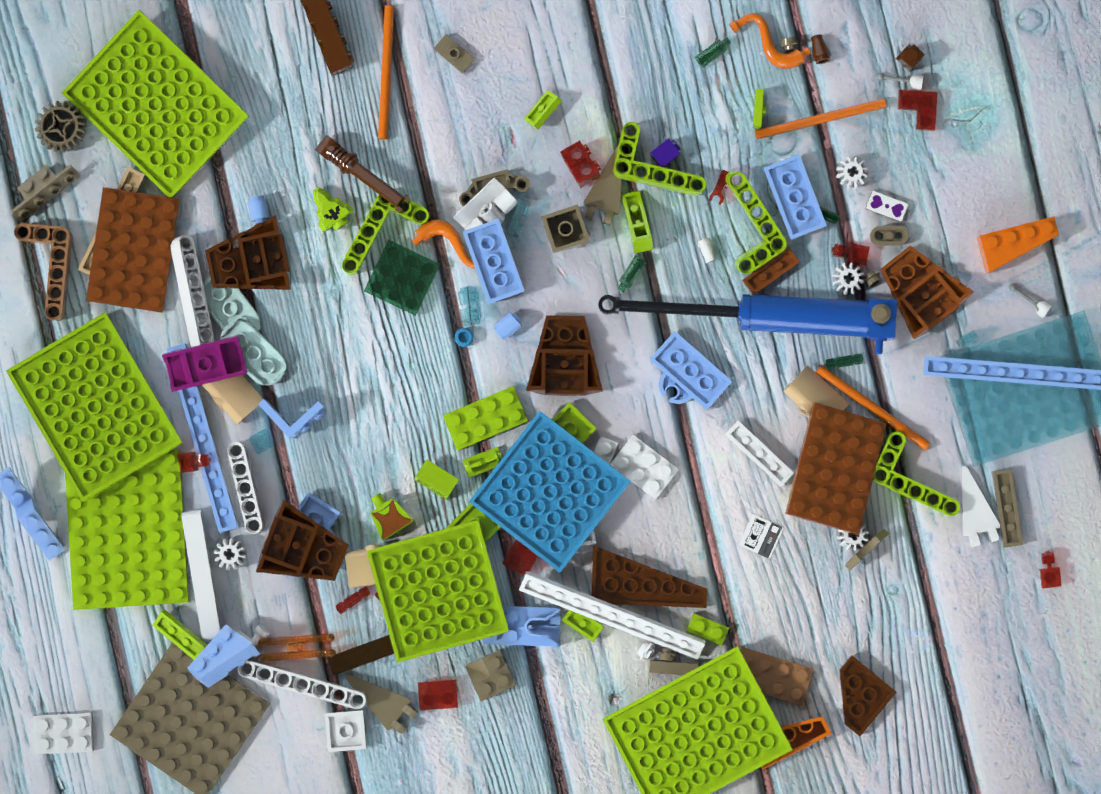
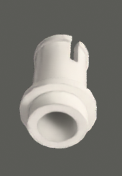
[697,238,717,263]

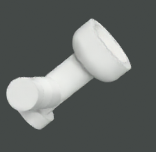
[237,625,270,647]

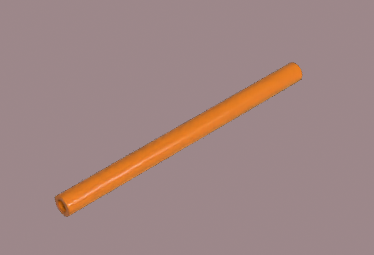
[378,6,394,140]
[755,98,887,139]
[816,365,930,450]

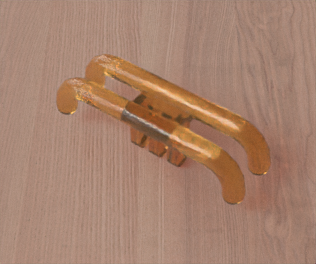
[258,633,336,662]

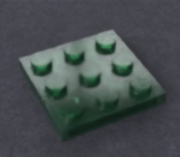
[364,240,441,316]

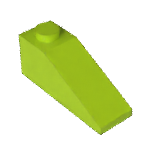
[621,191,653,254]

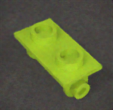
[462,447,502,478]

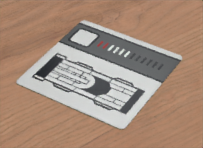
[739,514,784,559]

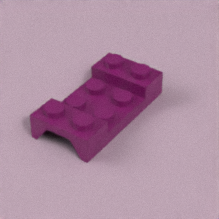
[162,335,248,392]

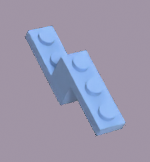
[0,467,65,560]

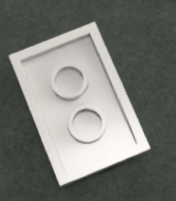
[610,435,679,500]
[33,712,93,755]

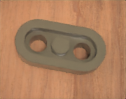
[870,226,909,246]

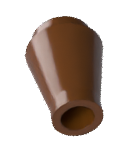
[811,34,831,64]

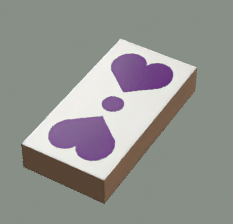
[865,191,908,222]

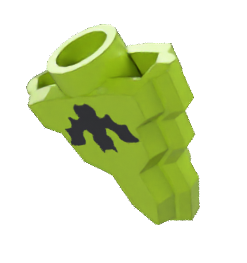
[313,187,354,232]

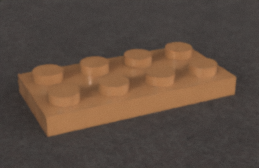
[739,646,814,706]

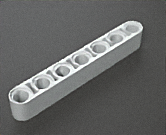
[170,235,215,347]
[182,509,222,643]
[238,660,368,709]

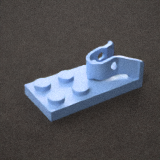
[761,154,827,240]
[462,219,524,304]
[482,606,561,647]

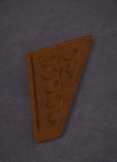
[591,545,707,608]

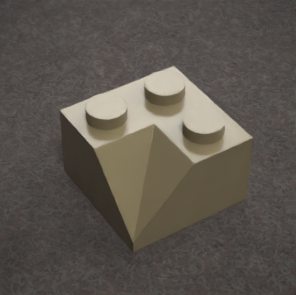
[541,204,590,253]
[465,649,516,702]

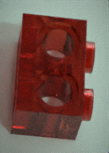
[560,140,601,188]

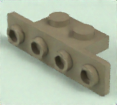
[11,164,80,222]

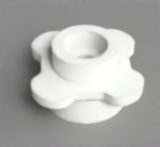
[638,642,655,661]

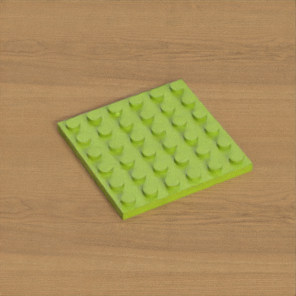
[366,520,509,663]

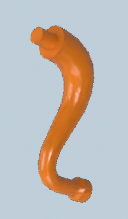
[729,13,811,69]
[412,219,475,268]

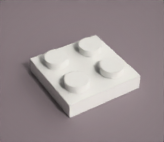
[325,710,367,752]

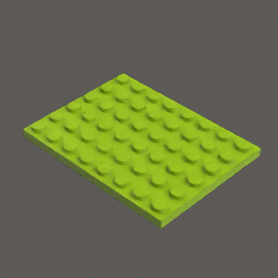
[62,9,250,198]
[6,312,183,503]
[65,449,189,610]
[602,646,793,794]

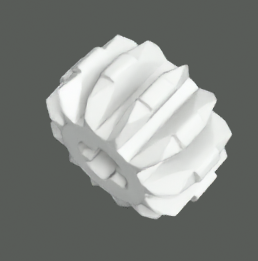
[836,156,868,189]
[832,263,865,295]
[836,524,869,551]
[214,538,247,570]

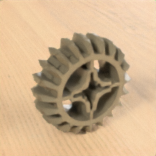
[34,101,87,153]

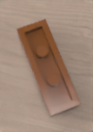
[742,247,800,295]

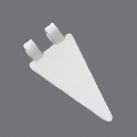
[961,466,1000,547]

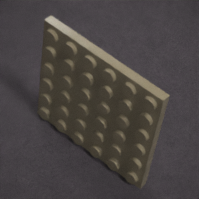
[109,642,270,794]

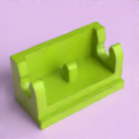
[414,459,459,500]

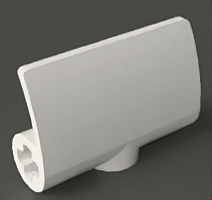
[453,178,519,230]

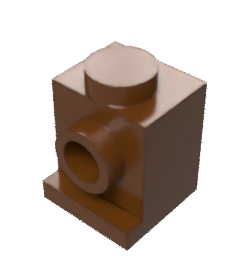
[896,44,925,72]

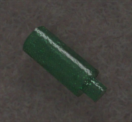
[694,37,731,68]
[617,255,647,293]

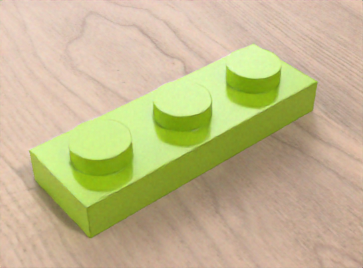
[152,609,208,660]

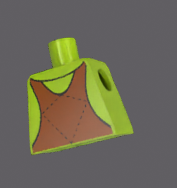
[370,492,414,541]

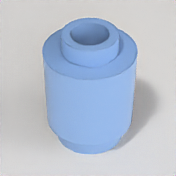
[248,195,270,224]
[494,312,522,339]

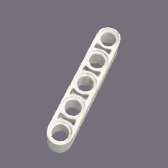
[227,442,264,534]

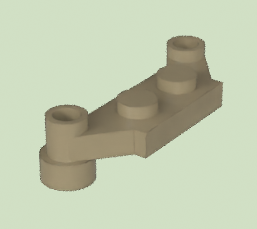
[459,169,530,207]

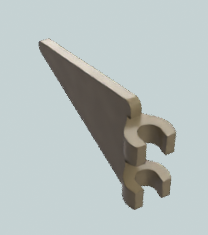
[584,146,623,226]
[345,674,419,734]

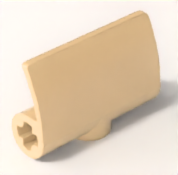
[783,365,848,418]
[202,375,263,425]
[345,545,381,588]

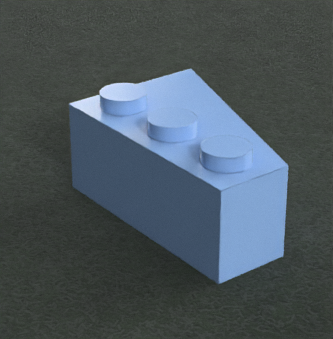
[188,625,260,688]

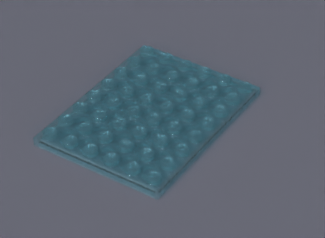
[940,310,1101,467]

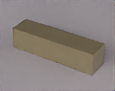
[649,660,698,675]

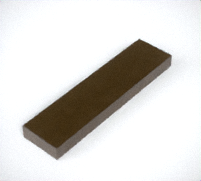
[327,635,394,676]

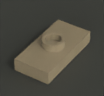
[433,35,475,74]

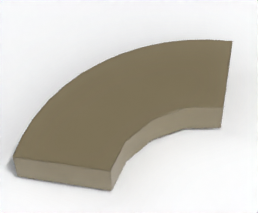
[846,529,889,570]

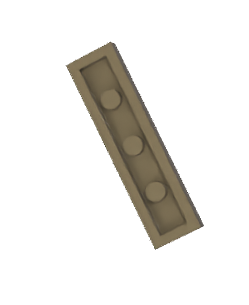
[992,469,1023,548]

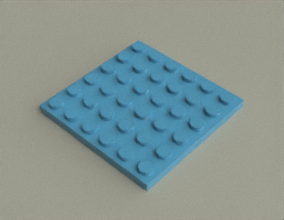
[469,411,631,573]

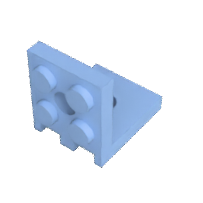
[258,399,326,439]

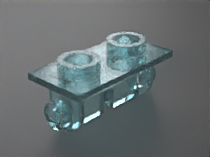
[458,286,481,326]

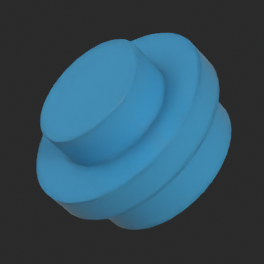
[455,328,474,347]

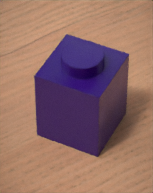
[650,138,680,168]

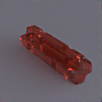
[335,586,371,614]

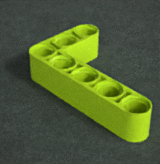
[613,122,706,196]
[726,171,787,274]
[342,194,430,275]
[873,431,960,516]

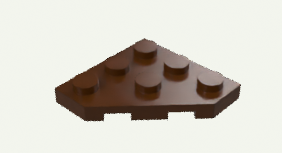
[839,655,896,736]

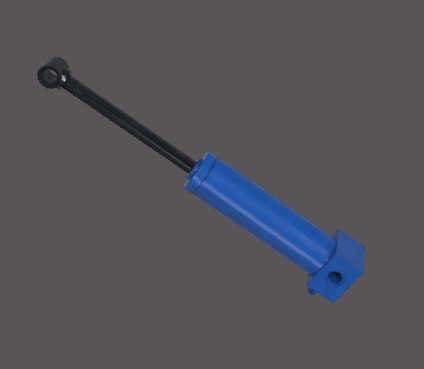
[598,294,897,354]

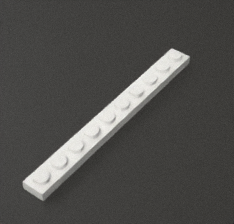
[519,571,705,660]

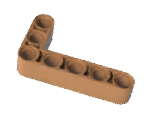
[14,223,72,321]

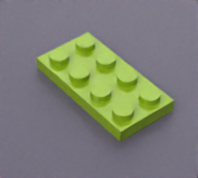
[442,386,528,451]

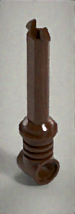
[315,135,410,212]

